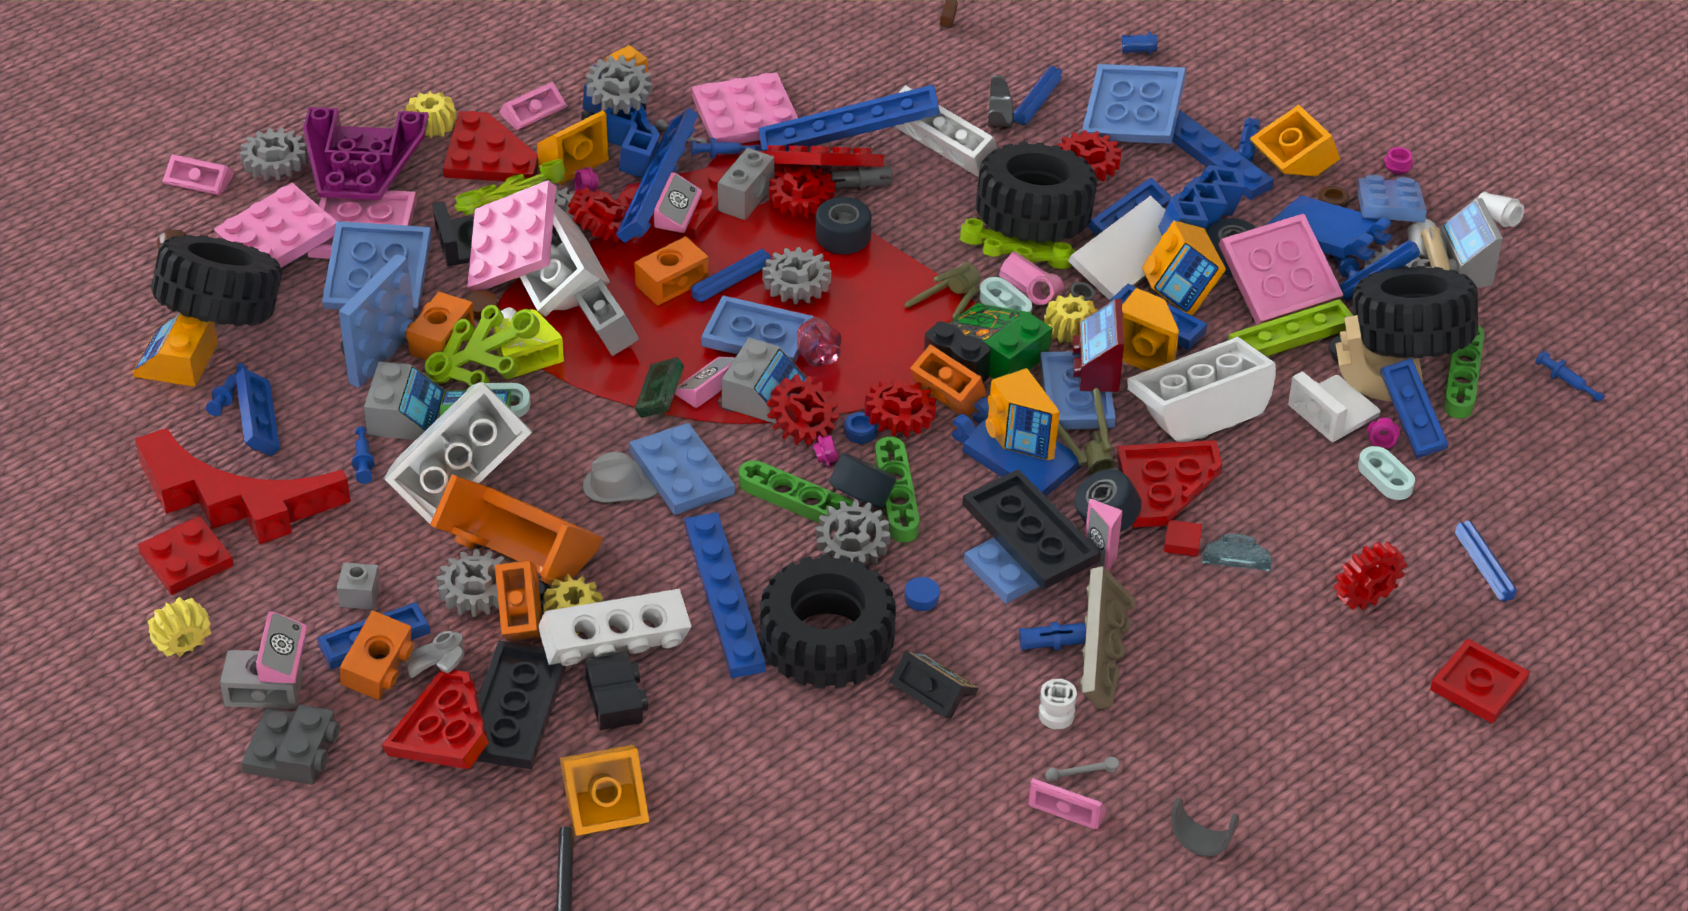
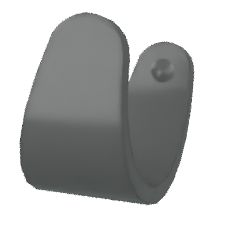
[988,75,1014,127]
[1172,798,1239,857]

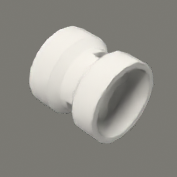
[1039,679,1077,729]

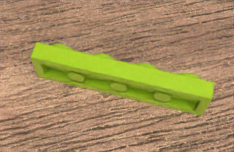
[1228,299,1353,356]

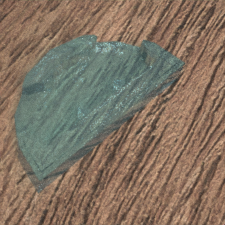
[1202,534,1272,571]

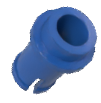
[1122,32,1157,55]

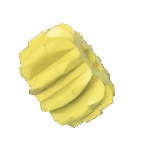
[406,91,457,139]
[1044,293,1098,345]
[543,574,603,635]
[148,597,211,657]

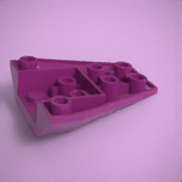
[303,107,429,200]

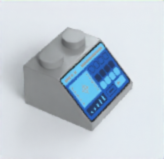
[1441,198,1503,288]
[722,338,806,423]
[364,362,445,440]

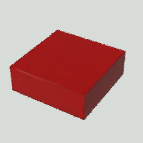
[1164,519,1202,557]

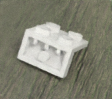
[1288,371,1381,443]

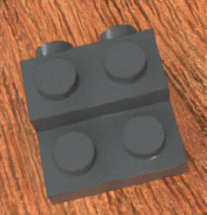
[241,704,340,785]

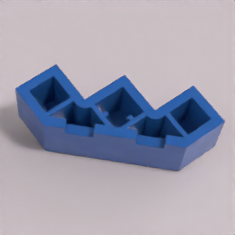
[582,65,660,178]
[1158,165,1246,236]

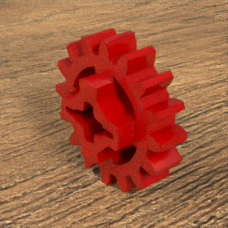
[1057,130,1121,181]
[769,164,835,218]
[568,187,628,242]
[766,374,839,446]
[864,377,936,437]
[1334,542,1407,610]

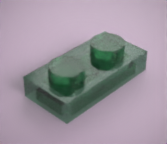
[635,357,684,418]

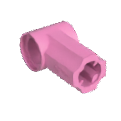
[999,252,1064,305]

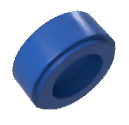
[844,412,877,444]
[904,577,940,611]

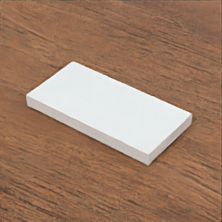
[1068,196,1165,300]

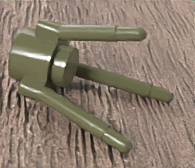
[905,262,981,320]
[1057,388,1115,474]

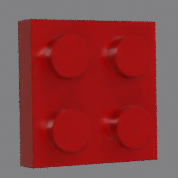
[138,516,234,595]
[1430,638,1530,724]

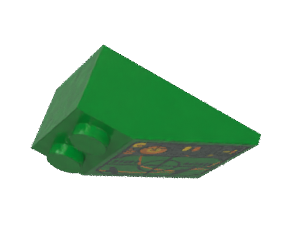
[949,303,1052,379]

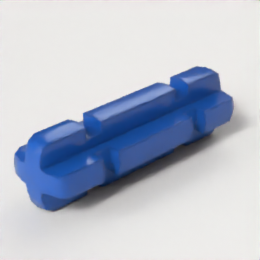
[1238,117,1261,162]

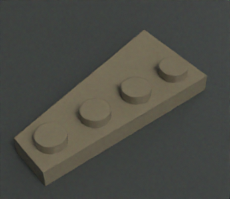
[1080,566,1136,709]

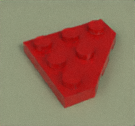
[443,111,538,182]
[759,145,884,167]
[617,167,726,239]
[1116,440,1222,528]
[381,670,489,769]

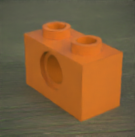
[634,236,709,306]
[406,291,475,360]
[910,344,987,417]
[495,560,542,642]
[340,610,415,701]

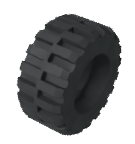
[975,142,1097,243]
[151,235,282,326]
[1353,266,1478,358]
[760,555,896,689]

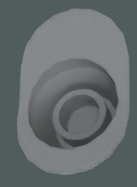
[583,451,658,503]

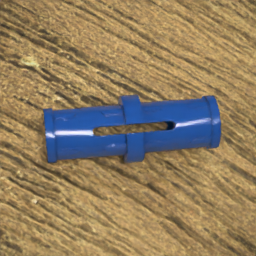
[1019,622,1086,651]

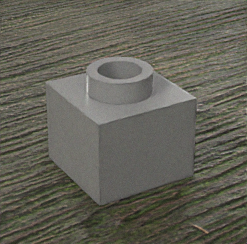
[336,563,381,610]

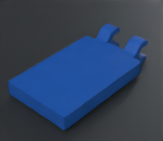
[1266,195,1392,261]
[952,397,1082,496]

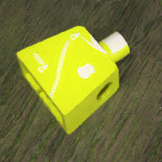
[493,308,564,380]

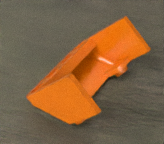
[430,474,604,585]

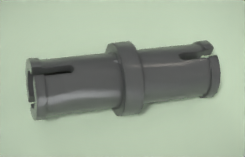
[829,166,893,190]

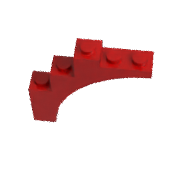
[135,428,351,544]

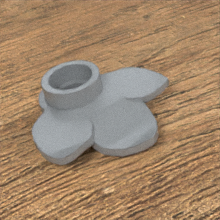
[404,631,465,678]

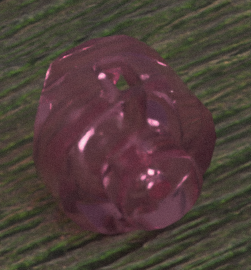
[797,317,841,367]

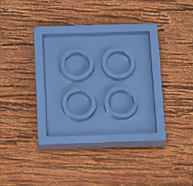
[1082,64,1187,144]
[322,221,432,315]
[339,254,415,388]

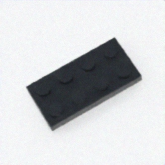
[962,469,1101,590]
[476,640,567,770]

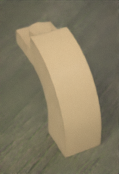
[1336,315,1424,401]

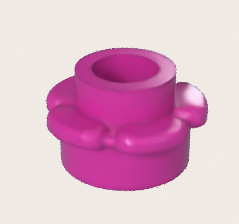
[1384,147,1414,175]
[574,167,599,192]
[1367,417,1400,449]
[813,435,839,467]

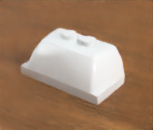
[520,204,610,317]
[1127,337,1276,442]
[385,382,532,524]

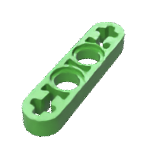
[1444,325,1484,419]
[875,437,919,542]
[739,460,853,530]

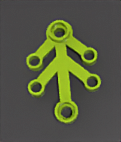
[455,159,566,215]
[960,218,1076,269]
[425,305,540,386]

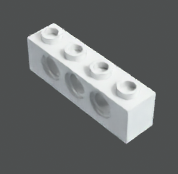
[895,85,997,177]
[538,589,691,666]

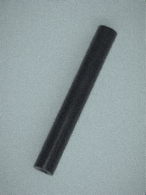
[556,827,574,911]

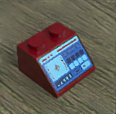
[1072,299,1124,392]

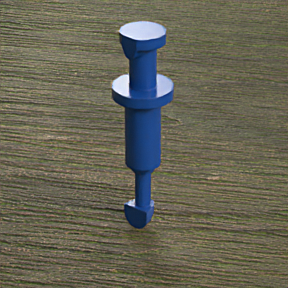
[690,138,762,158]
[1333,256,1360,279]
[1535,350,1605,401]
[206,362,247,416]
[352,426,375,484]

